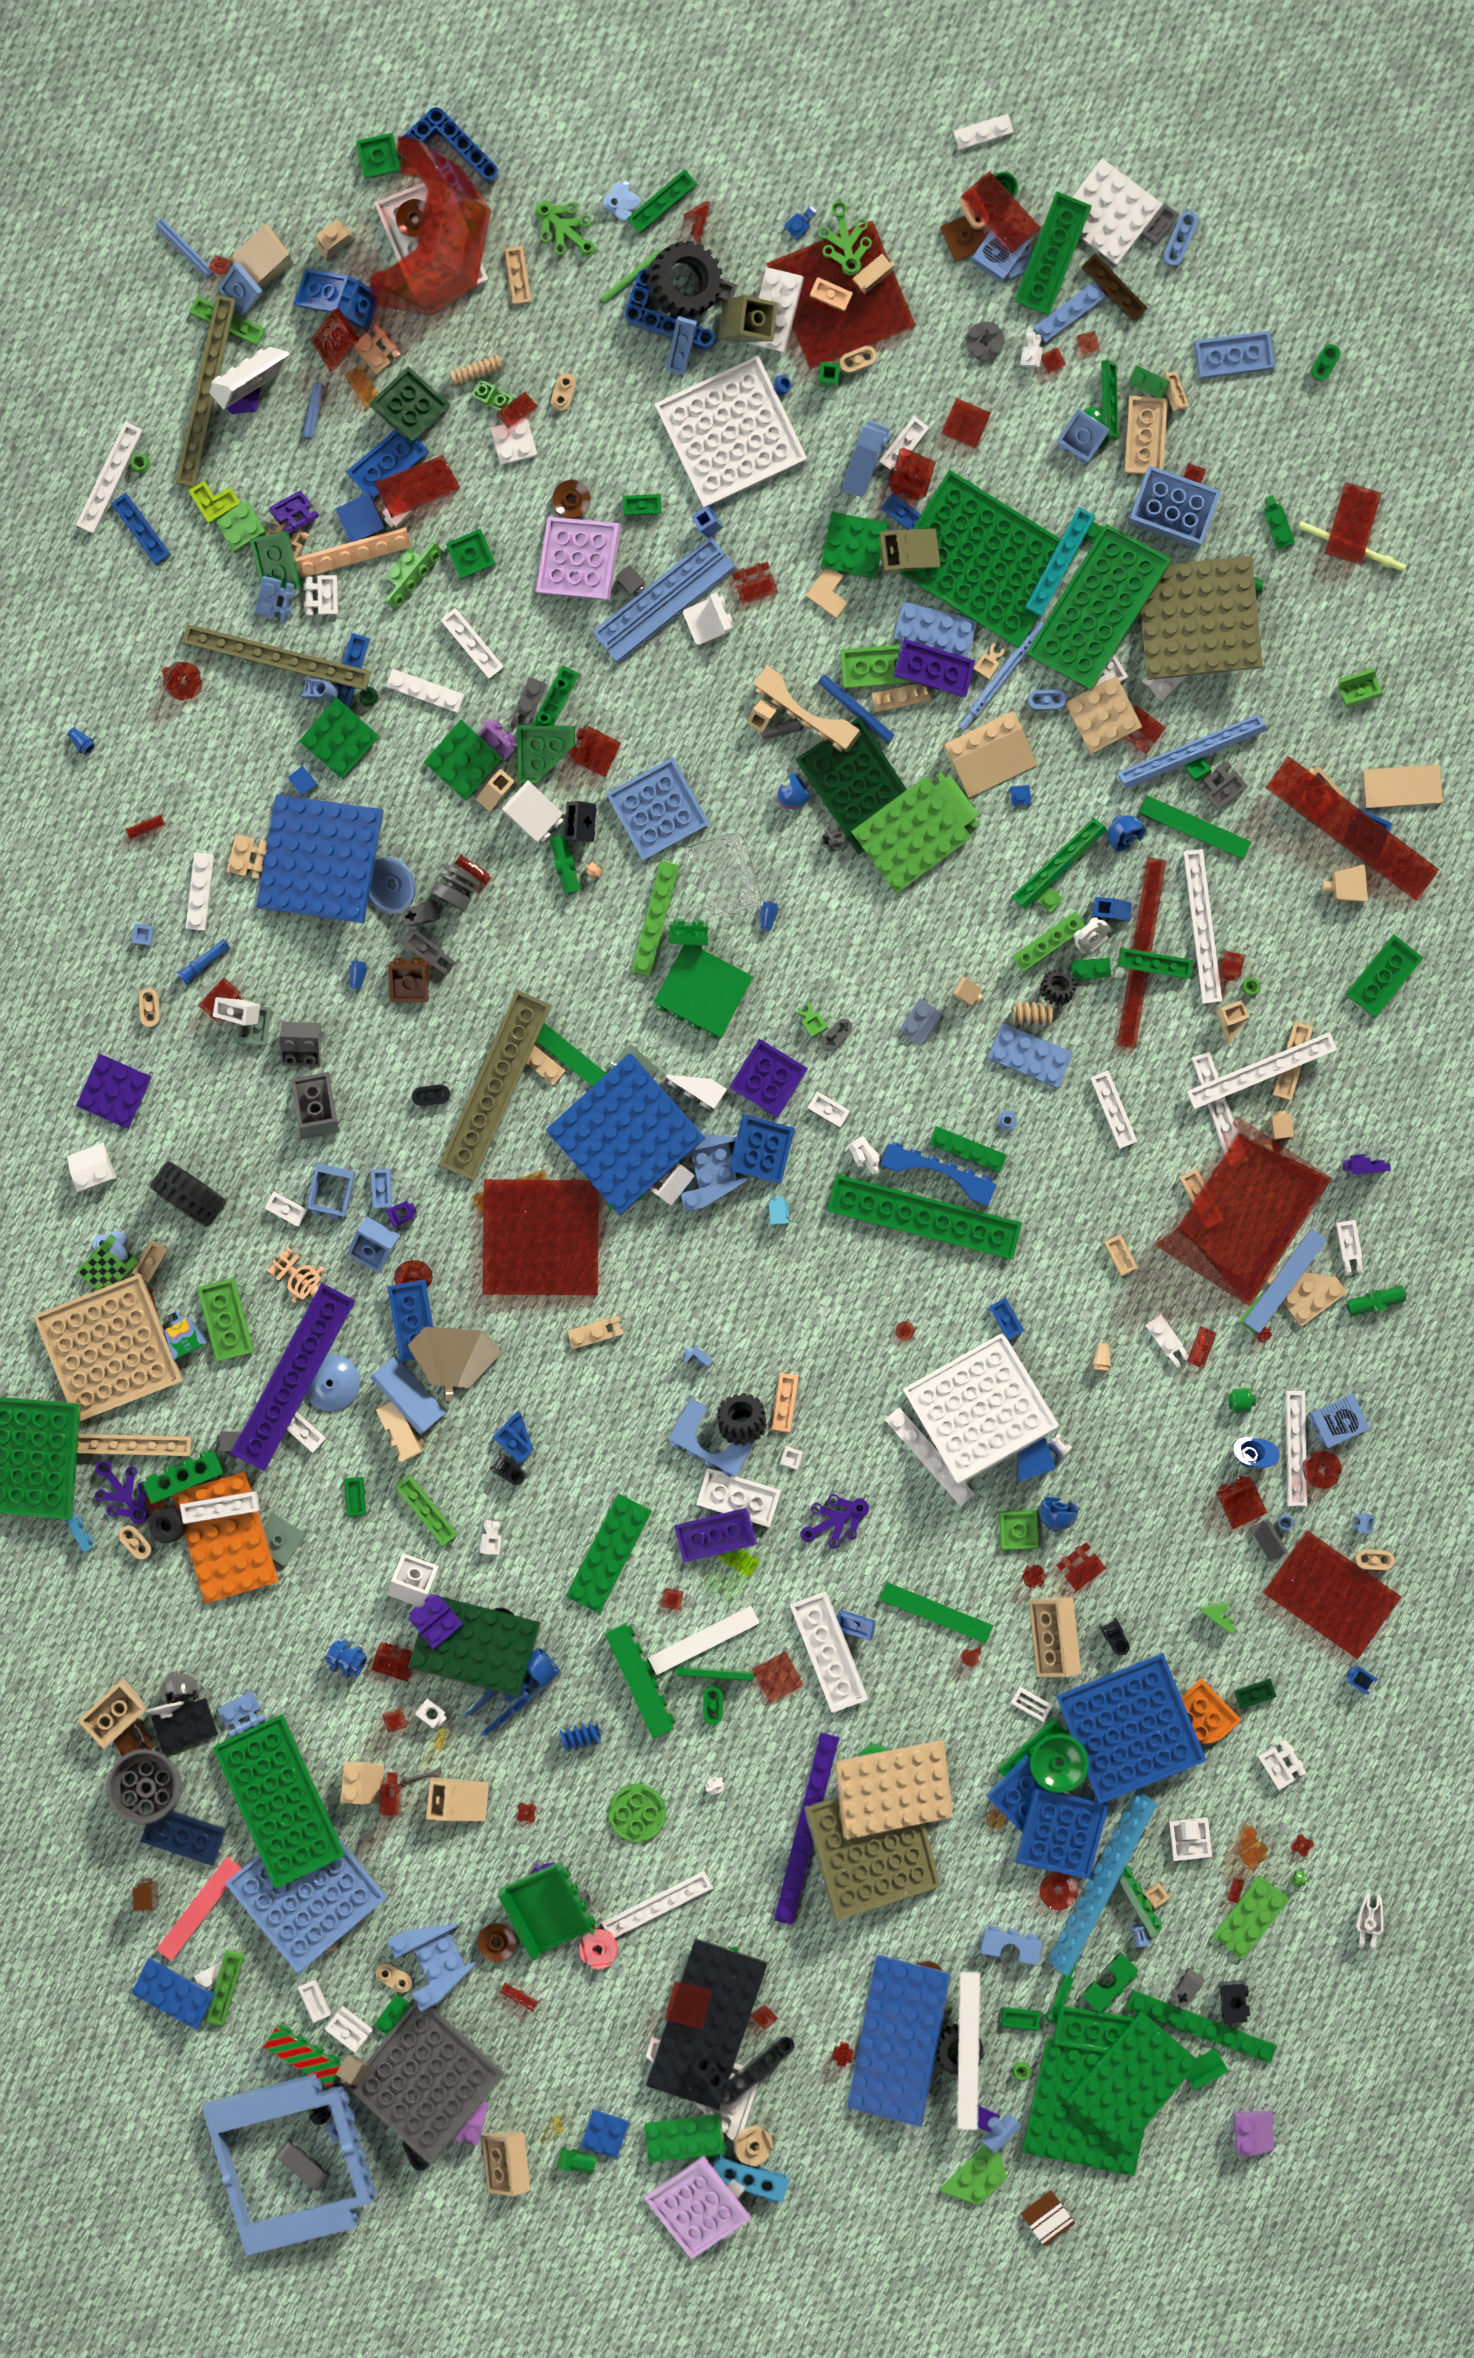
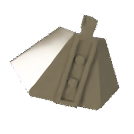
[407,1327,502,1401]

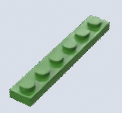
[632,861,679,977]

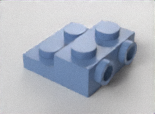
[1057,408,1110,463]

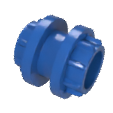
[325,1640,367,1679]

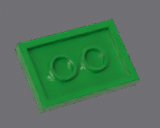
[249,531,301,590]

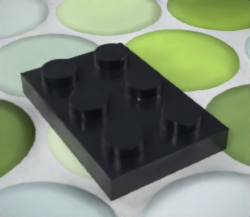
[151,1697,219,1753]

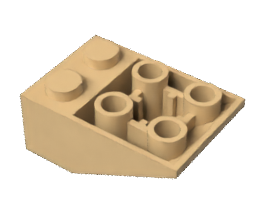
[426,1777,489,1821]

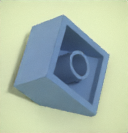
[347,1217,400,1273]

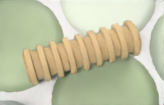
[449,354,503,387]

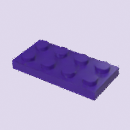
[893,639,975,698]
[674,1507,758,1563]

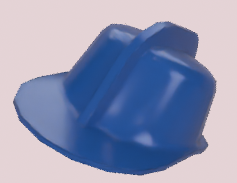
[1234,1437,1280,1468]

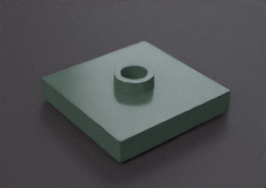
[263,1513,306,1566]

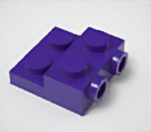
[1342,1154,1391,1175]
[408,1594,464,1650]

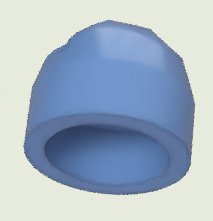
[1278,1514,1294,1530]

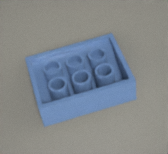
[1127,465,1221,550]

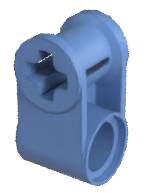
[301,677,338,701]

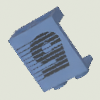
[971,220,1030,283]
[1308,1393,1370,1448]

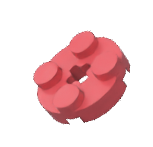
[579,1929,618,1969]

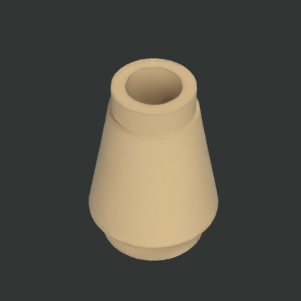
[1092,1343,1111,1372]

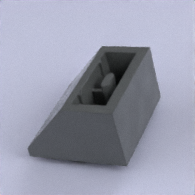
[280,1021,322,1067]

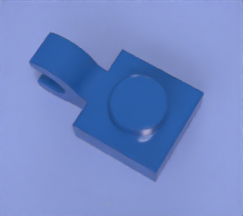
[784,206,816,240]

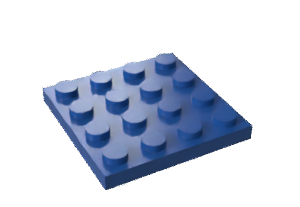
[1015,1787,1109,1879]

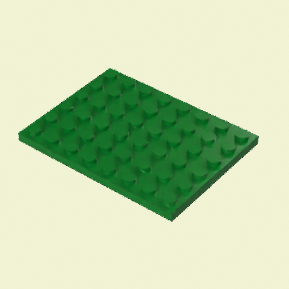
[897,469,1079,648]

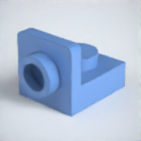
[683,1346,713,1367]

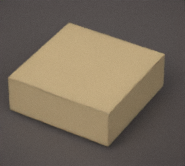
[1143,1882,1170,1909]

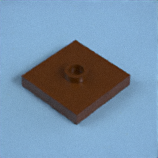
[940,216,986,262]

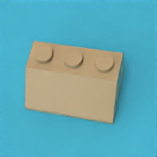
[78,1679,147,1749]
[481,2131,531,2196]

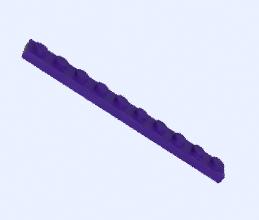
[774,1732,839,1925]

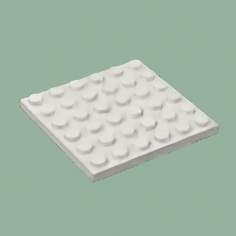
[655,356,807,508]
[903,1333,1060,1485]

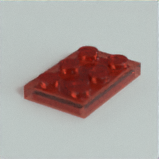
[310,308,360,372]

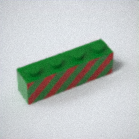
[263,2024,342,2088]

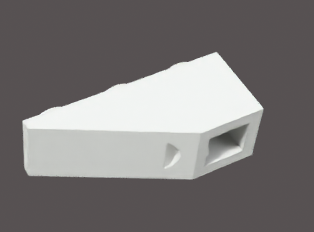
[666,1075,727,1110]

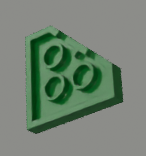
[517,725,575,783]

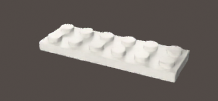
[790,1591,868,1713]

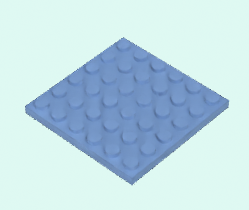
[225,1838,388,1974]

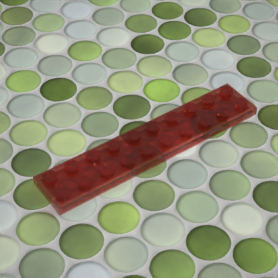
[1264,756,1439,901]

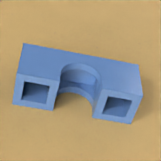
[980,1925,1042,1965]

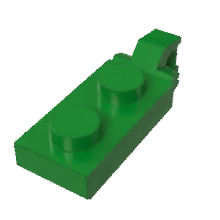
[1264,495,1296,550]

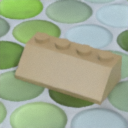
[1029,1597,1081,1677]

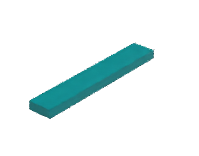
[1025,507,1095,617]

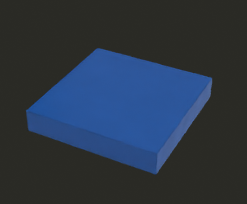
[336,492,386,543]

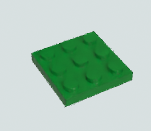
[820,511,888,580]
[299,698,380,779]
[424,719,504,801]

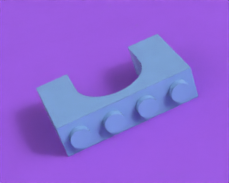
[669,1398,756,1477]

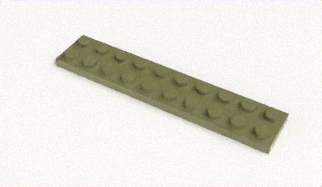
[439,989,552,1181]

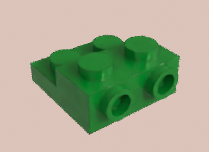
[668,919,709,946]

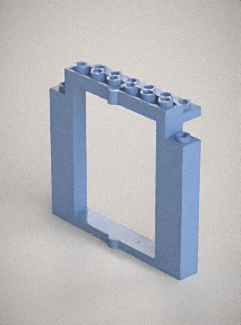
[202,2074,376,2256]

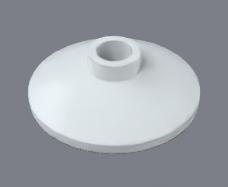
[145,1701,184,1719]

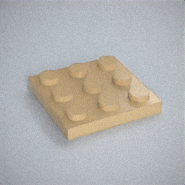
[1065,676,1143,754]

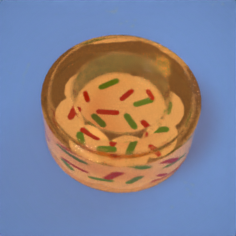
[986,1809,1005,1829]

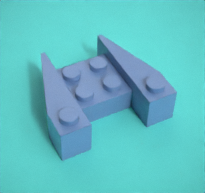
[841,420,892,498]
[681,1134,748,1212]
[387,1924,477,2011]

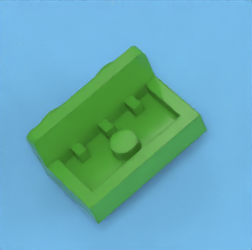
[1338,668,1383,708]

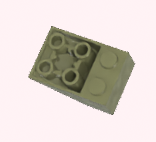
[878,529,940,574]

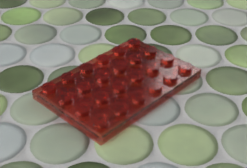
[1262,1530,1402,1660]

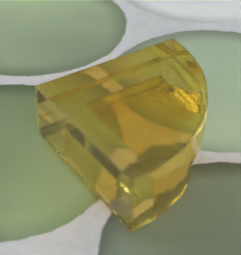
[435,1728,446,1750]
[552,2114,564,2135]

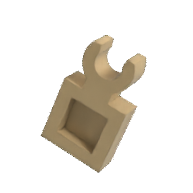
[973,643,1004,680]

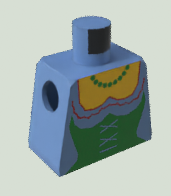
[164,1311,209,1360]

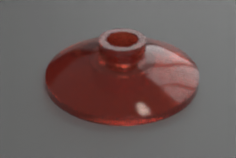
[394,1260,433,1287]
[1039,1872,1078,1910]

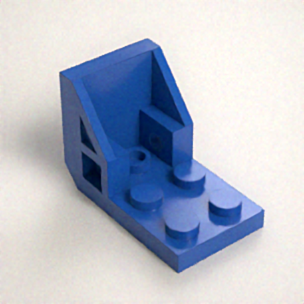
[293,268,381,331]

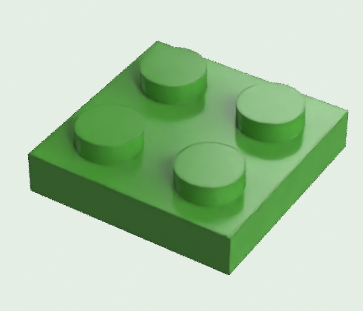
[215,500,267,553]

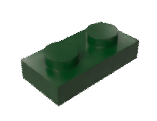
[1233,1678,1277,1709]

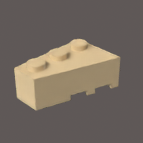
[376,1402,425,1462]

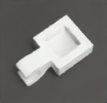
[1020,332,1043,367]
[480,1520,502,1555]

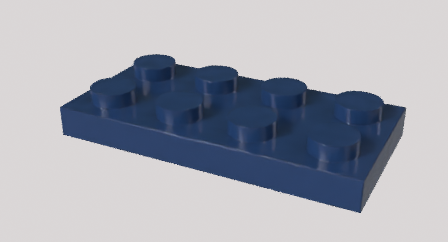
[140,1811,227,1866]

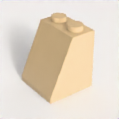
[232,223,293,288]

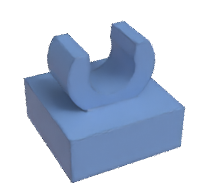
[1352,1513,1376,1535]

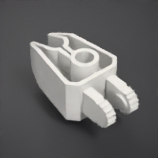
[1356,1893,1383,1950]

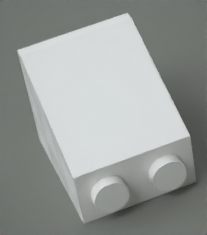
[502,781,564,844]

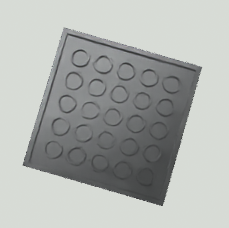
[347,2001,506,2165]

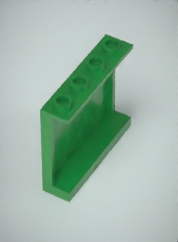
[654,945,754,1039]
[497,1861,597,1961]

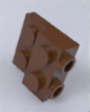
[388,957,430,1002]

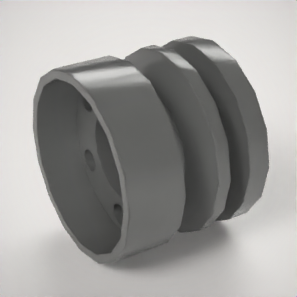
[430,864,480,911]

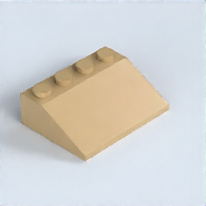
[944,711,1037,799]

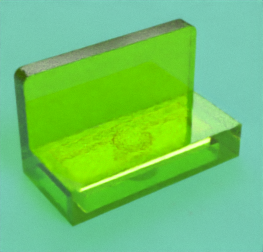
[718,1549,760,1578]

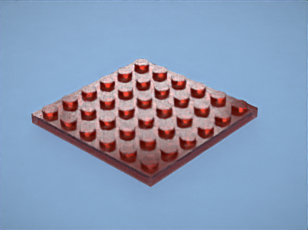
[766,220,916,370]
[482,1179,599,1296]

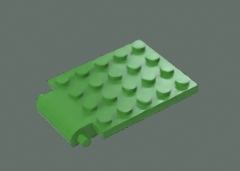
[851,772,979,894]

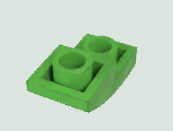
[471,379,516,416]

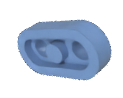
[1028,689,1066,710]

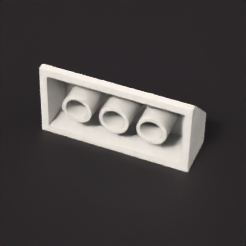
[209,347,289,409]

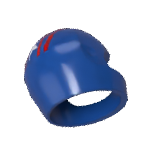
[777,773,811,811]

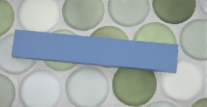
[1243,1229,1327,1333]

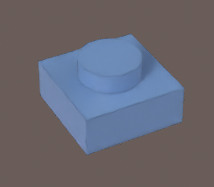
[132,924,155,946]

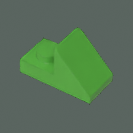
[1199,1602,1236,1634]

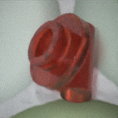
[961,1648,982,1667]

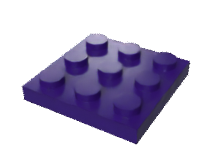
[729,1039,808,1117]
[76,1053,152,1129]

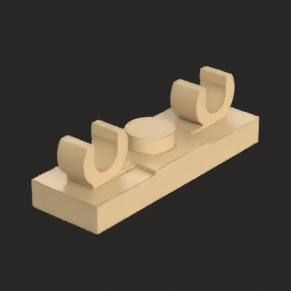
[872,684,932,713]

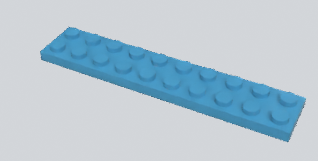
[1048,1790,1158,1976]

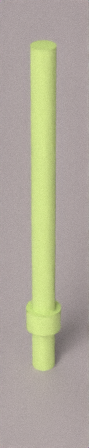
[1298,521,1407,572]

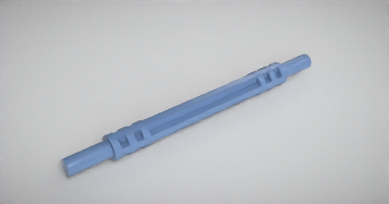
[958,621,1044,731]

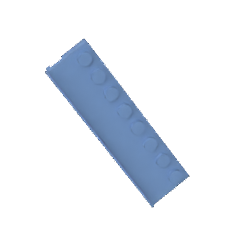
[592,536,736,664]

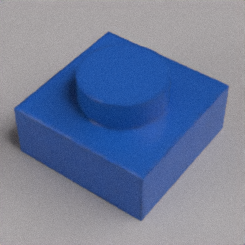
[1010,785,1031,806]

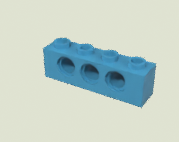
[712,2154,789,2203]

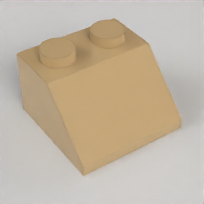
[340,1761,384,1804]

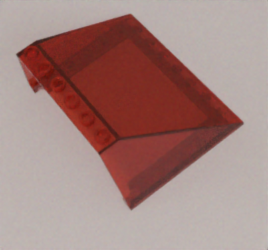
[1153,1116,1333,1307]

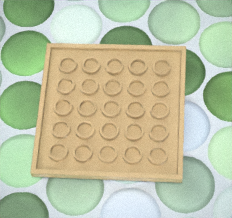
[33,1274,183,1421]

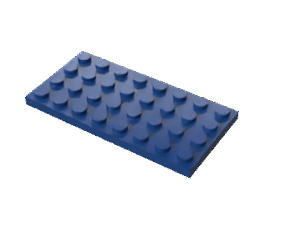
[847,1955,951,2127]

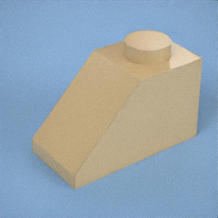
[951,977,982,1007]

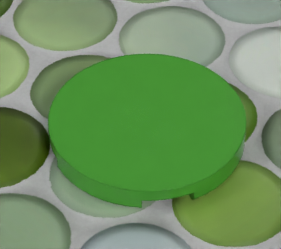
[609,1784,666,1842]

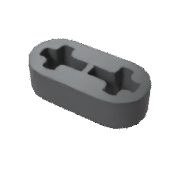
[822,1019,852,1050]

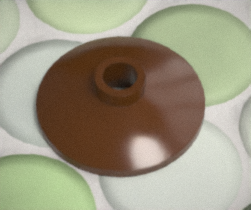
[396,199,434,238]
[552,480,590,518]
[477,1923,516,1962]

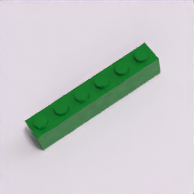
[605,1622,676,1739]

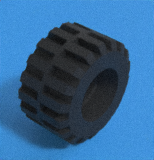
[717,1393,767,1446]
[936,2023,984,2076]

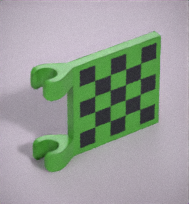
[76,1234,139,1290]

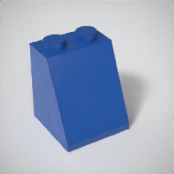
[1016,1437,1056,1481]

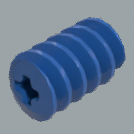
[559,1720,601,1752]

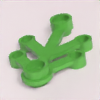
[535,201,595,257]
[819,201,872,276]

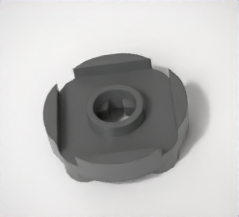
[966,322,1004,361]

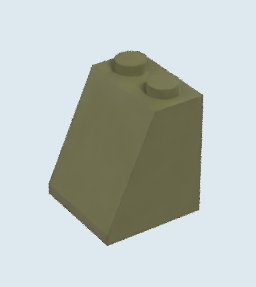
[718,295,778,342]

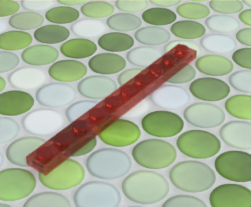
[1116,857,1166,1049]

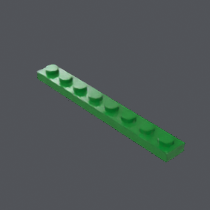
[1126,1989,1277,2064]

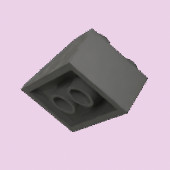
[291,1072,340,1139]

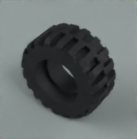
[647,241,723,319]
[150,1161,226,1227]

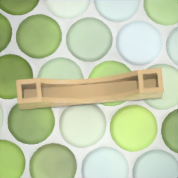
[754,666,861,753]

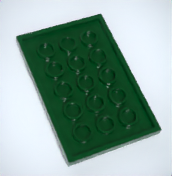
[795,717,907,855]
[408,1594,541,1697]

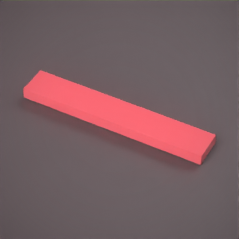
[156,1856,242,1961]

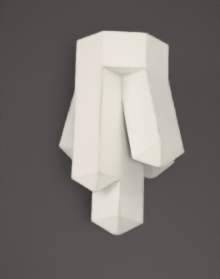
[848,1136,880,1174]

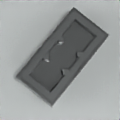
[1141,203,1180,246]

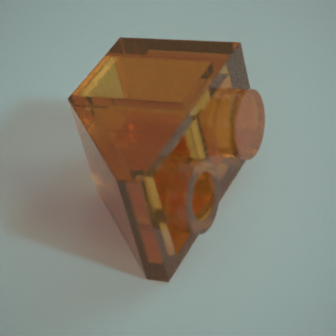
[1237,1823,1269,1870]

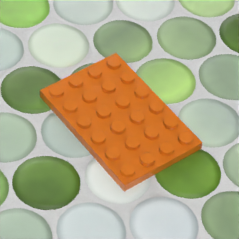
[173,1471,279,1604]

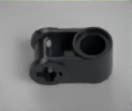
[489,1452,527,1485]
[1099,1617,1130,1656]

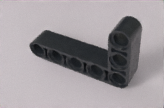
[691,2036,795,2105]

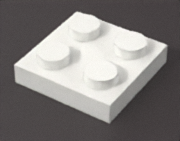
[490,418,538,466]

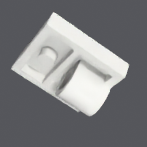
[1169,1817,1212,1861]

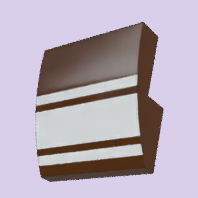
[1020,2190,1076,2246]

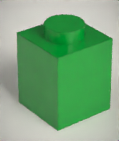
[819,362,840,388]

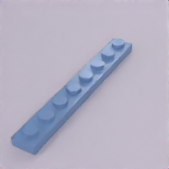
[1118,714,1267,789]

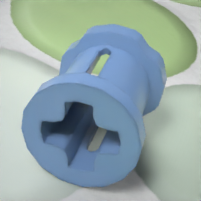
[1130,1923,1152,1947]

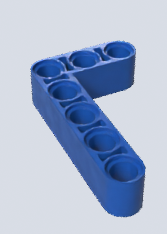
[400,107,499,184]
[625,269,715,350]

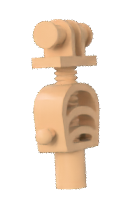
[267,1247,324,1303]

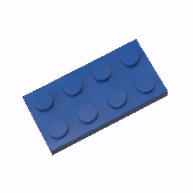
[346,430,430,500]
[387,1279,434,1362]
[131,1958,216,2030]

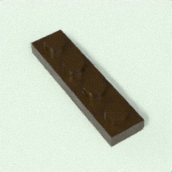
[1081,253,1148,323]

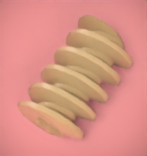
[1012,1001,1053,1027]

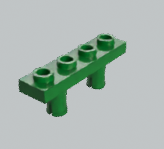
[532,665,579,725]

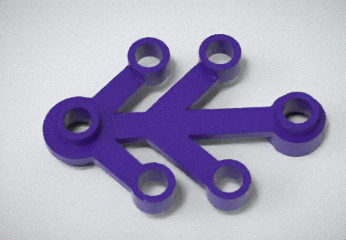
[95,1461,149,1524]
[800,1494,869,1549]

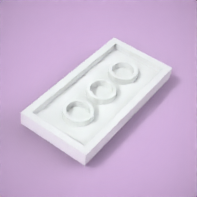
[747,267,804,353]
[696,1467,781,1527]

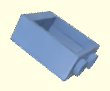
[307,1163,356,1220]

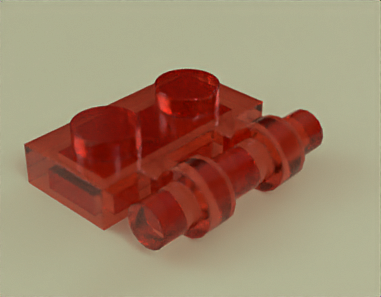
[731,561,778,605]
[1122,705,1166,754]
[1056,1542,1107,1591]

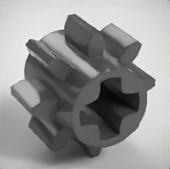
[821,828,845,852]

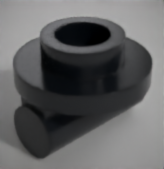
[309,2105,331,2125]

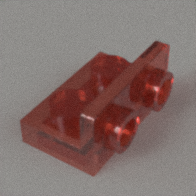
[371,1642,413,1682]

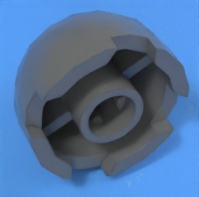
[160,1671,199,1704]

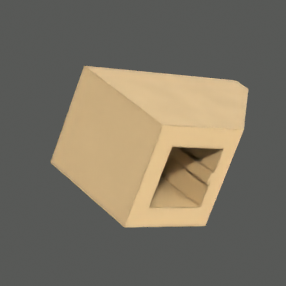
[476,769,516,813]

